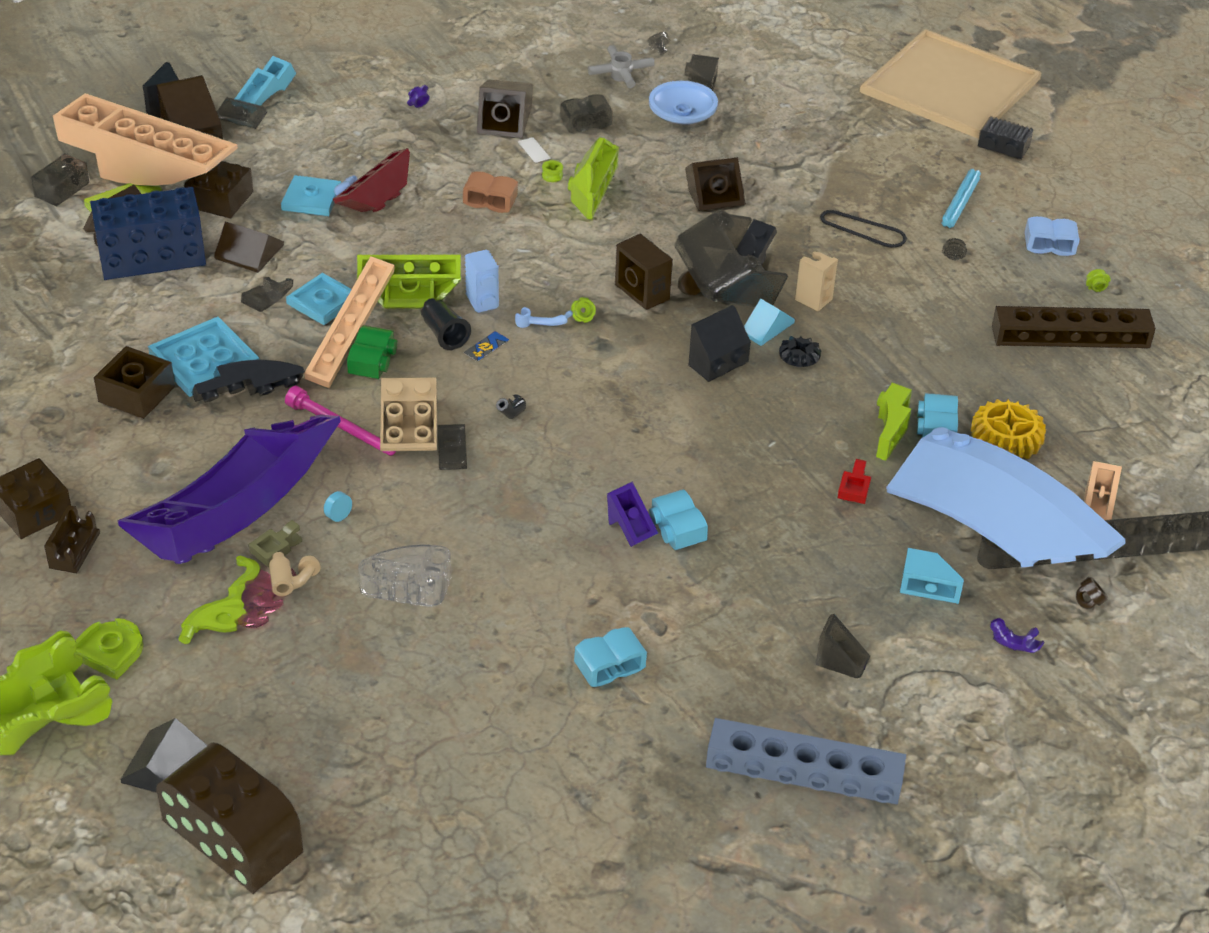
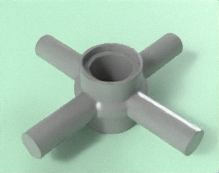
[588,45,654,88]

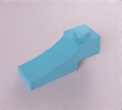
[232,56,296,115]

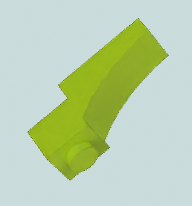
[876,382,912,461]

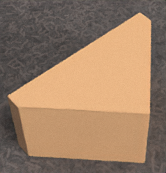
[1084,461,1122,522]

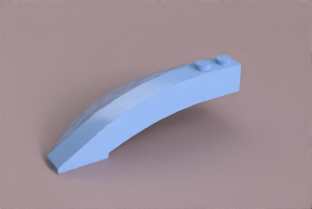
[886,427,1125,568]

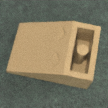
[380,377,437,451]

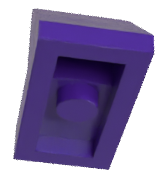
[607,481,658,547]

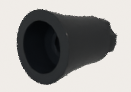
[421,298,471,351]

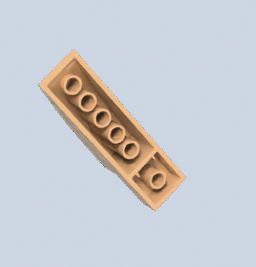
[53,93,238,186]

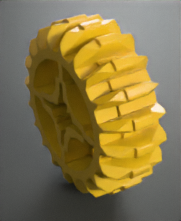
[971,399,1046,459]

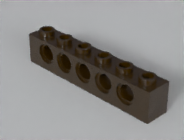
[992,306,1156,349]

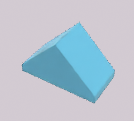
[744,299,795,346]

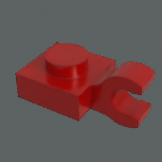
[837,459,871,504]

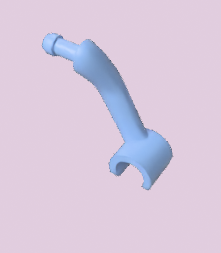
[515,307,573,328]

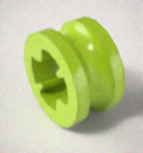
[542,160,563,182]

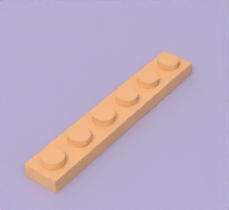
[304,256,394,388]

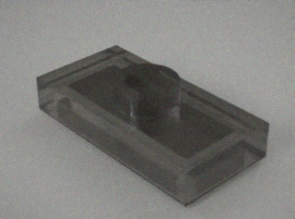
[217,97,267,129]
[437,424,467,470]

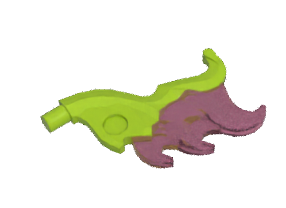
[178,556,297,644]

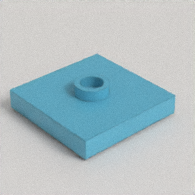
[281,175,341,216]
[286,273,352,325]

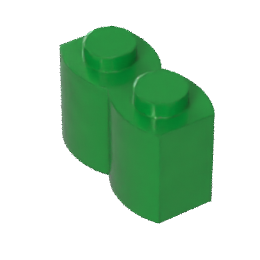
[347,325,398,379]

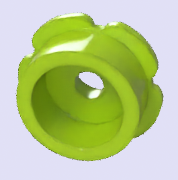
[1086,269,1111,292]
[571,297,596,323]

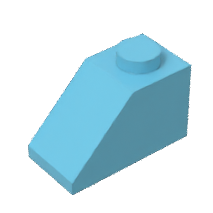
[900,548,964,604]

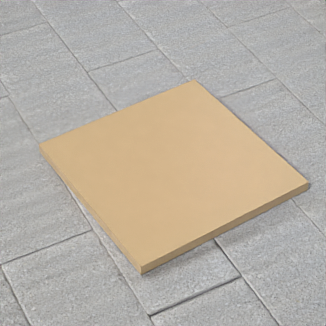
[860,29,1041,139]

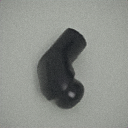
[496,394,526,419]

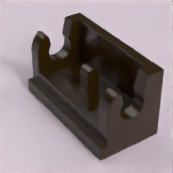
[44,505,100,574]

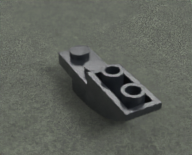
[706,219,777,305]
[191,360,305,403]

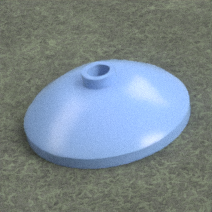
[649,81,718,124]

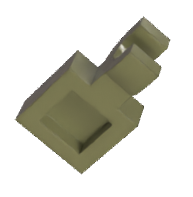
[248,520,302,567]

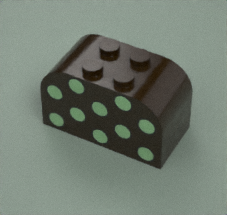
[157,742,303,895]

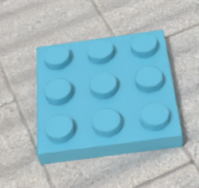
[148,317,259,397]

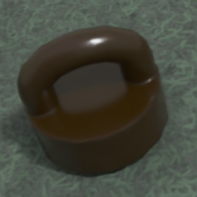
[678,270,705,296]
[1076,577,1108,609]

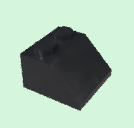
[688,305,751,382]

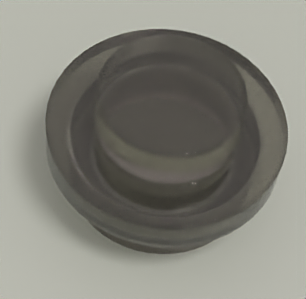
[942,238,967,260]

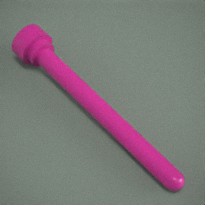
[285,386,396,456]

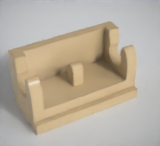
[795,252,838,311]

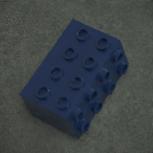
[90,187,206,280]

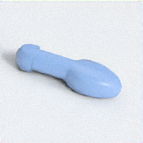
[334,175,358,196]

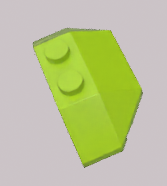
[568,137,619,220]
[357,254,461,309]

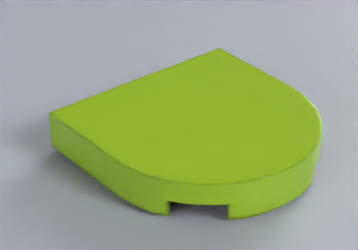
[75,618,143,680]

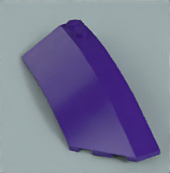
[117,415,341,564]

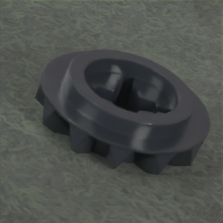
[779,336,821,367]

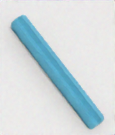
[942,169,981,228]

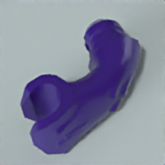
[990,618,1045,653]

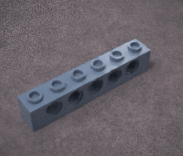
[706,718,906,805]

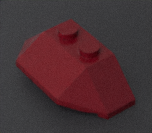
[333,148,410,212]

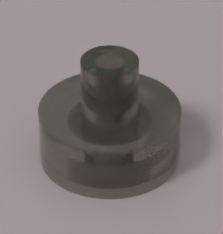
[647,32,670,55]

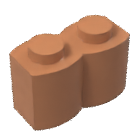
[463,171,518,213]

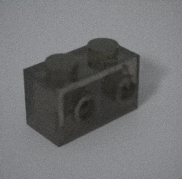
[31,154,90,207]

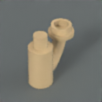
[269,552,321,596]

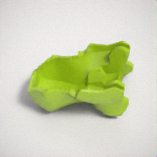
[0,630,112,755]

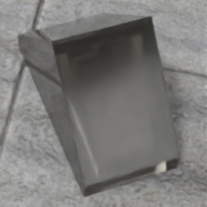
[816,614,870,679]

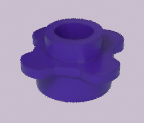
[407,85,430,108]

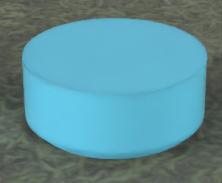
[324,491,352,522]

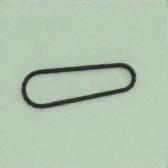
[820,210,907,248]

